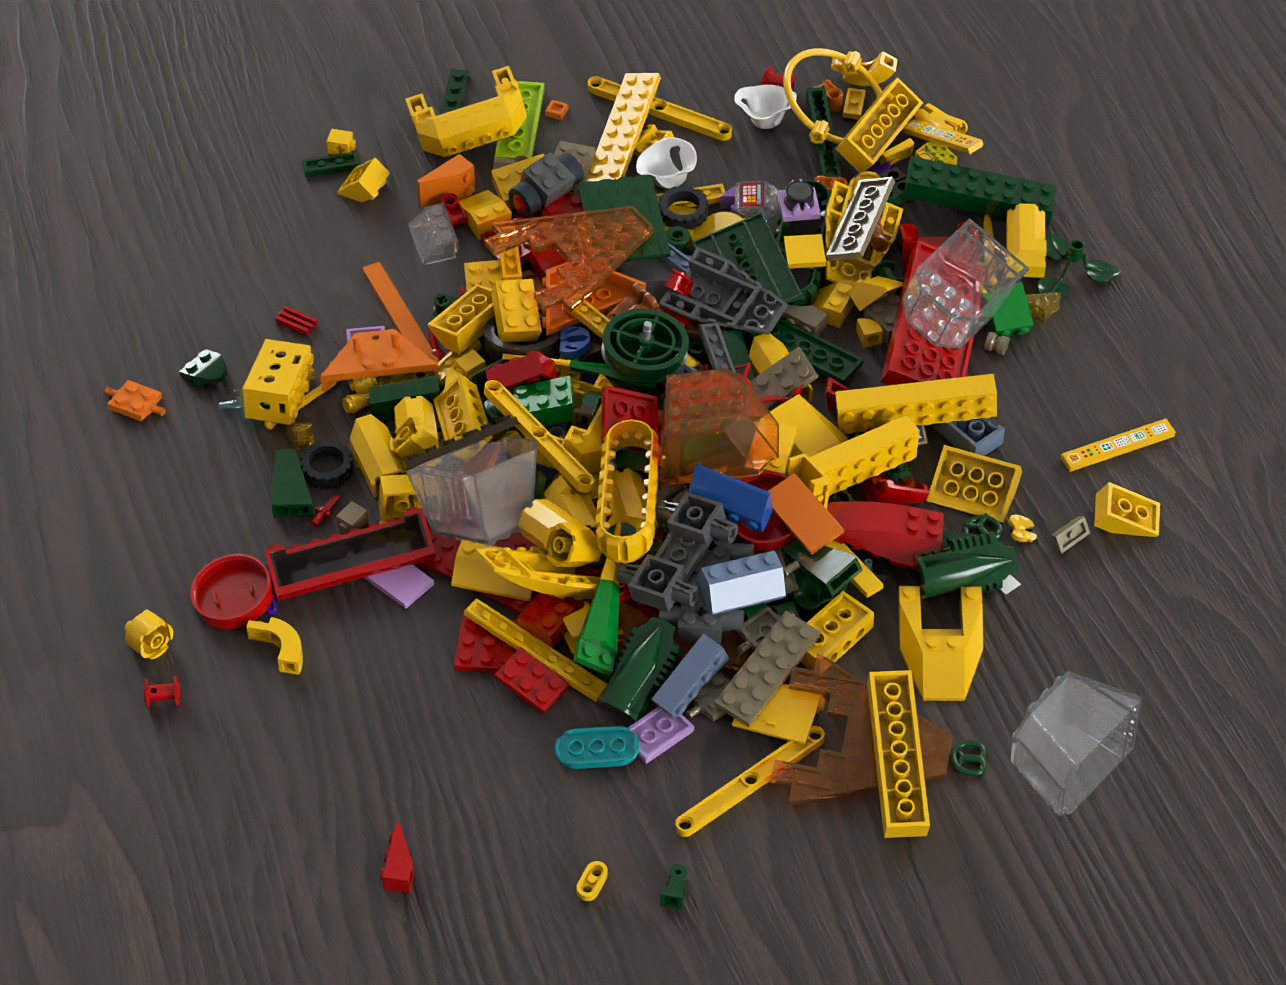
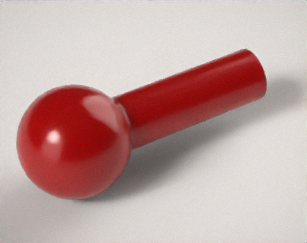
[428,330,445,361]

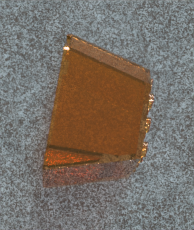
[658,368,780,486]

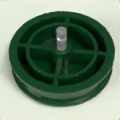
[601,308,689,384]

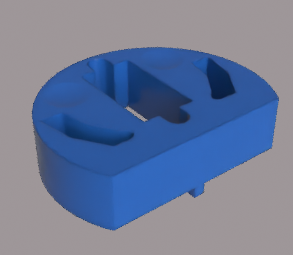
[560,326,592,359]

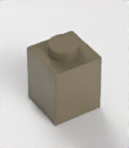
[336,501,369,534]

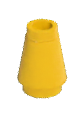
[342,392,369,414]

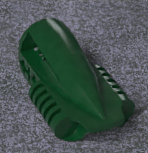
[915,532,1018,598]
[598,617,684,722]

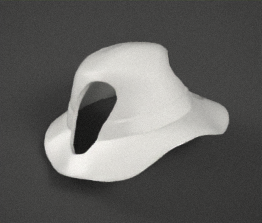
[734,85,797,129]
[636,137,697,189]

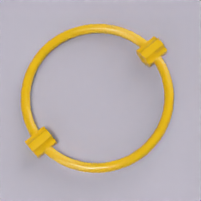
[783,48,882,144]

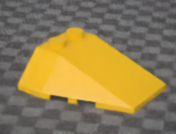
[767,394,849,457]

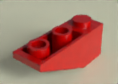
[380,823,414,893]

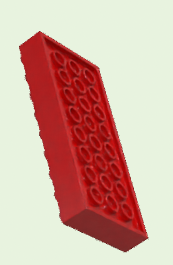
[880,240,988,386]

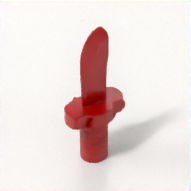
[310,495,340,527]

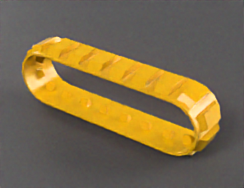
[595,420,660,563]

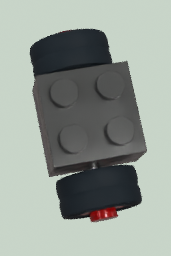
[508,152,584,217]

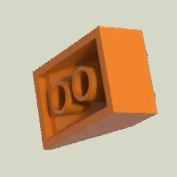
[417,154,476,209]

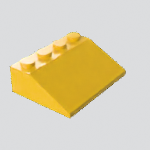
[926,445,1022,523]

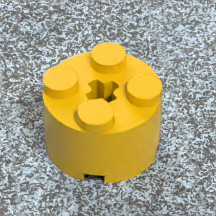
[124,610,173,659]

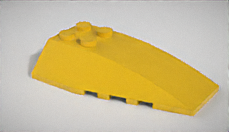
[825,181,903,286]
[475,547,600,600]

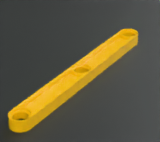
[588,76,732,141]
[484,380,595,493]
[675,726,825,837]

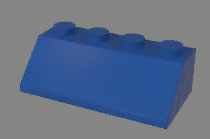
[688,463,773,532]

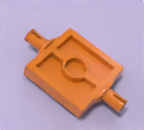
[104,380,166,422]

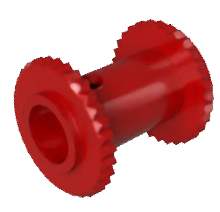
[761,66,796,91]
[143,676,181,708]

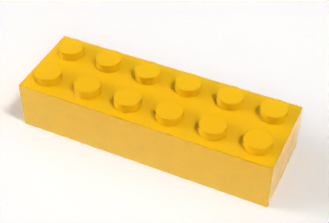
[835,77,923,173]
[809,415,920,496]

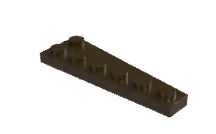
[401,414,519,470]

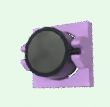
[777,179,821,222]

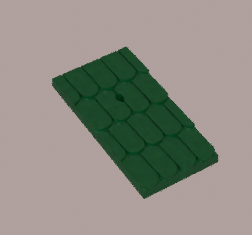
[577,175,671,265]
[692,212,803,303]

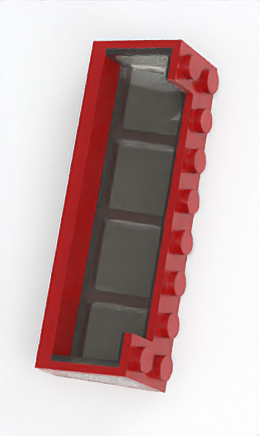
[264,507,436,601]

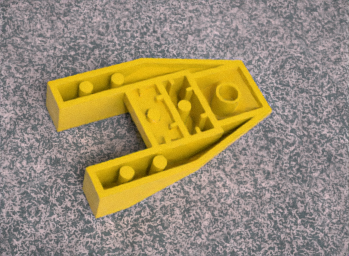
[898,586,983,701]

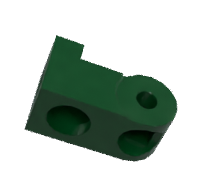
[660,864,687,909]

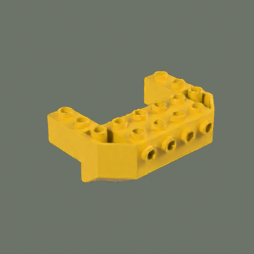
[405,66,527,157]
[521,374,615,473]

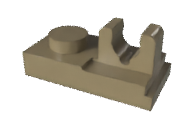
[1051,516,1090,554]

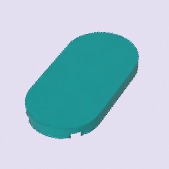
[555,726,640,769]

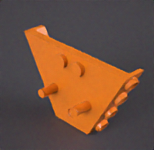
[542,257,646,336]
[320,329,439,392]

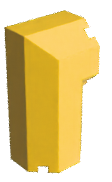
[1006,204,1046,278]
[749,334,813,408]
[390,396,440,471]
[350,414,410,498]
[607,468,659,534]
[542,473,597,535]
[518,499,602,567]

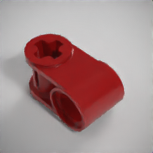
[441,193,468,229]
[664,268,693,297]

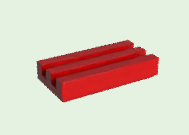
[275,306,318,336]

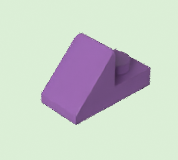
[720,183,742,218]

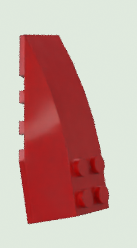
[827,501,944,570]

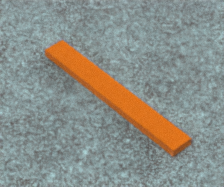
[362,262,439,373]

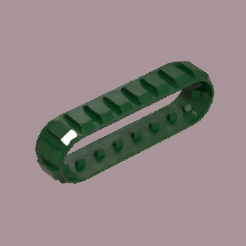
[775,180,831,306]

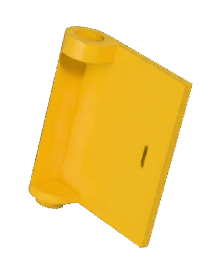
[732,684,826,745]

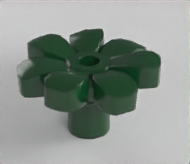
[887,463,912,483]

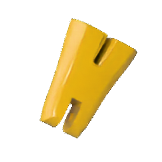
[913,103,968,134]

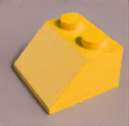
[337,158,390,202]
[848,276,903,311]
[812,281,855,328]

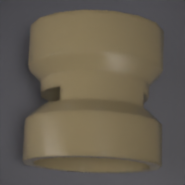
[984,332,1010,356]

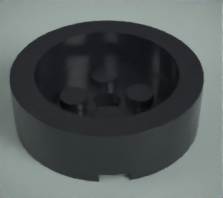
[484,312,561,363]

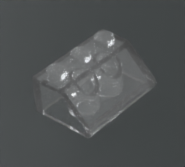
[408,203,459,265]

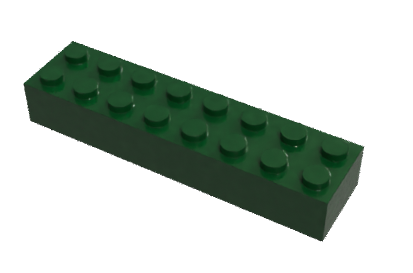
[902,156,1057,227]

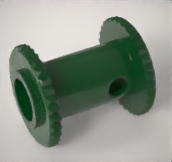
[666,226,691,255]
[871,260,904,296]

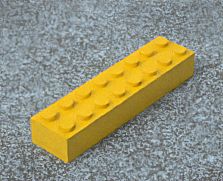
[835,374,997,434]
[867,670,930,838]

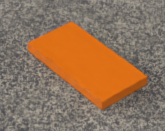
[767,473,844,555]

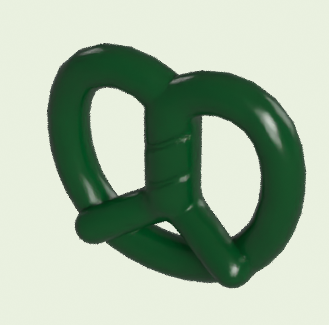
[962,513,1003,539]
[950,740,987,777]

